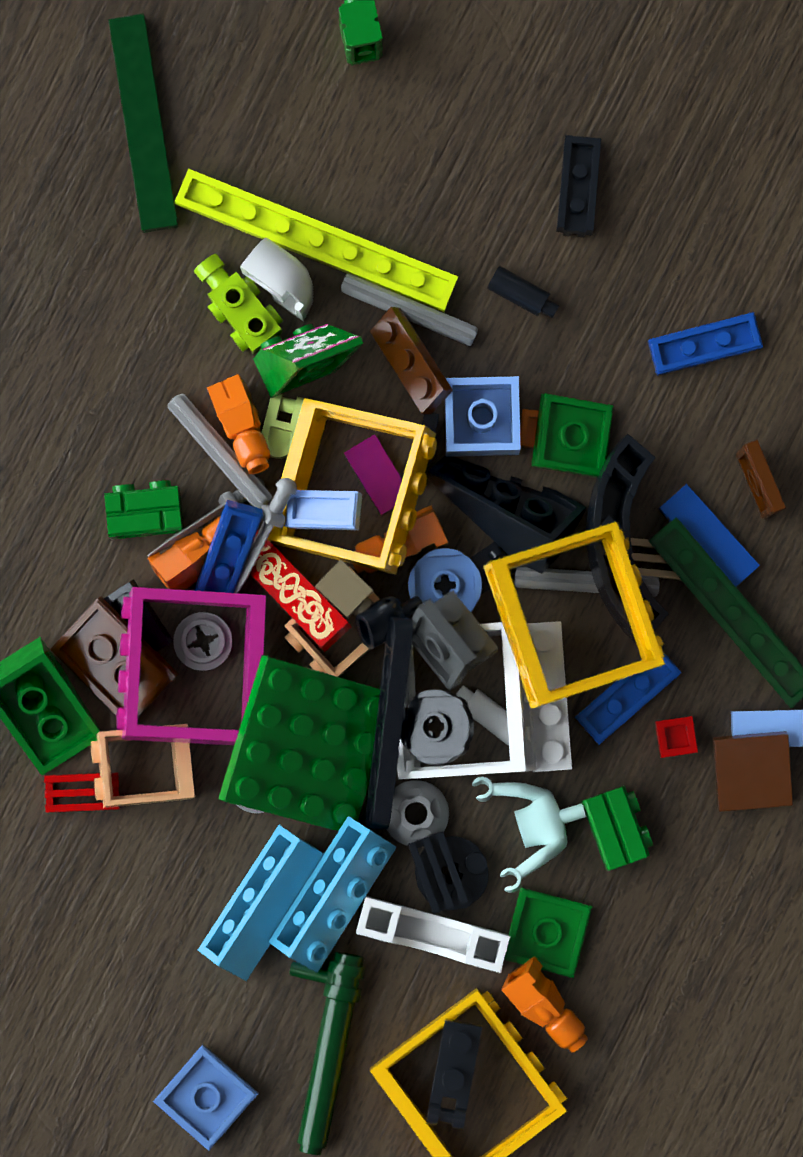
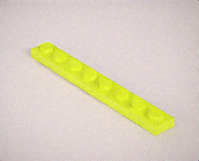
[175,169,458,312]

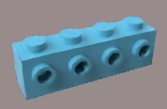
[269,816,397,973]
[198,825,324,981]

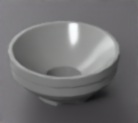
[387,780,449,846]

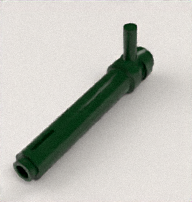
[289,952,366,1155]

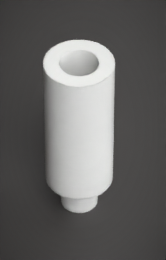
[456,685,509,745]

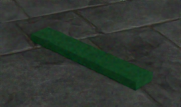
[108,14,178,233]
[648,517,803,708]

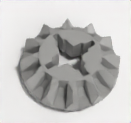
[173,612,232,671]

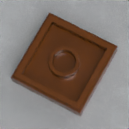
[736,440,786,520]
[713,731,793,812]

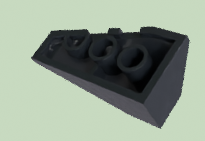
[427,455,586,574]

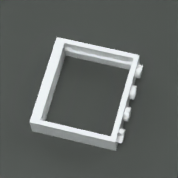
[397,622,537,780]

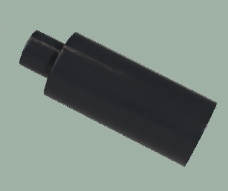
[487,266,560,318]

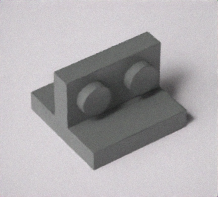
[411,590,498,691]

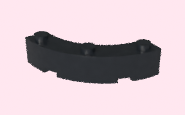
[586,434,669,645]

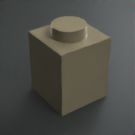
[315,560,373,619]

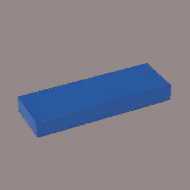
[648,312,763,376]
[659,484,760,587]
[194,500,263,593]
[574,652,682,745]

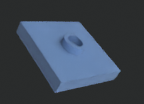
[153,1044,258,1151]

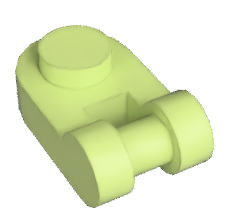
[262,394,304,459]

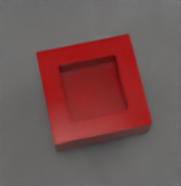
[655,716,698,758]

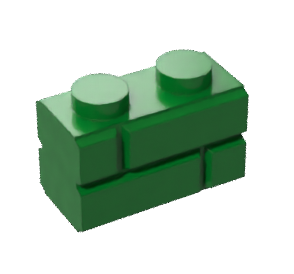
[338,0,383,65]
[104,480,184,540]
[581,786,653,871]

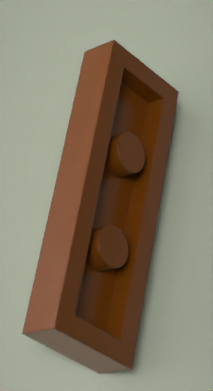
[370,307,453,414]

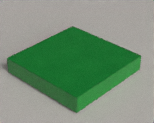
[531,393,614,478]
[504,887,592,978]

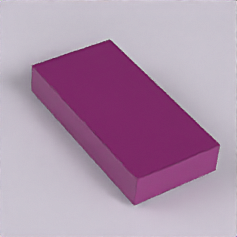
[344,434,402,516]

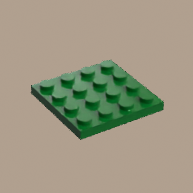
[218,655,380,831]

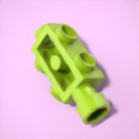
[194,253,283,354]

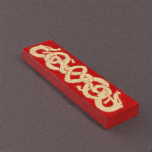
[250,530,352,652]

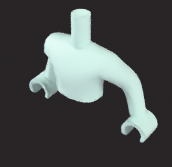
[472,777,586,893]

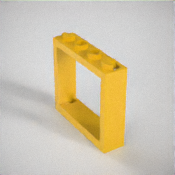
[267,398,437,575]
[484,521,665,709]
[370,988,567,1157]

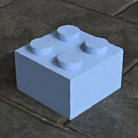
[444,376,521,457]

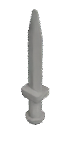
[147,477,265,557]
[234,478,297,593]

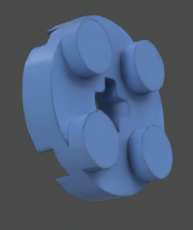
[408,548,482,613]

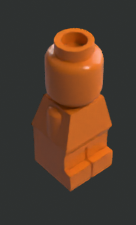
[207,374,270,474]
[353,505,448,573]
[148,516,221,590]
[502,956,588,1053]

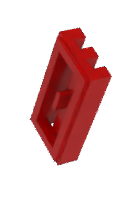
[44,773,120,813]

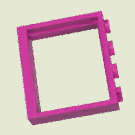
[116,587,266,745]

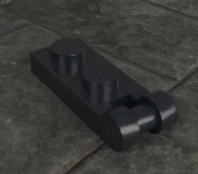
[426,1018,482,1130]

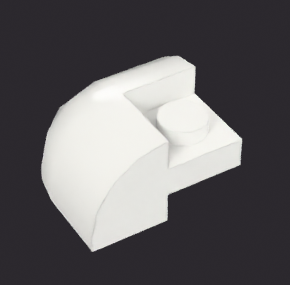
[240,237,313,321]

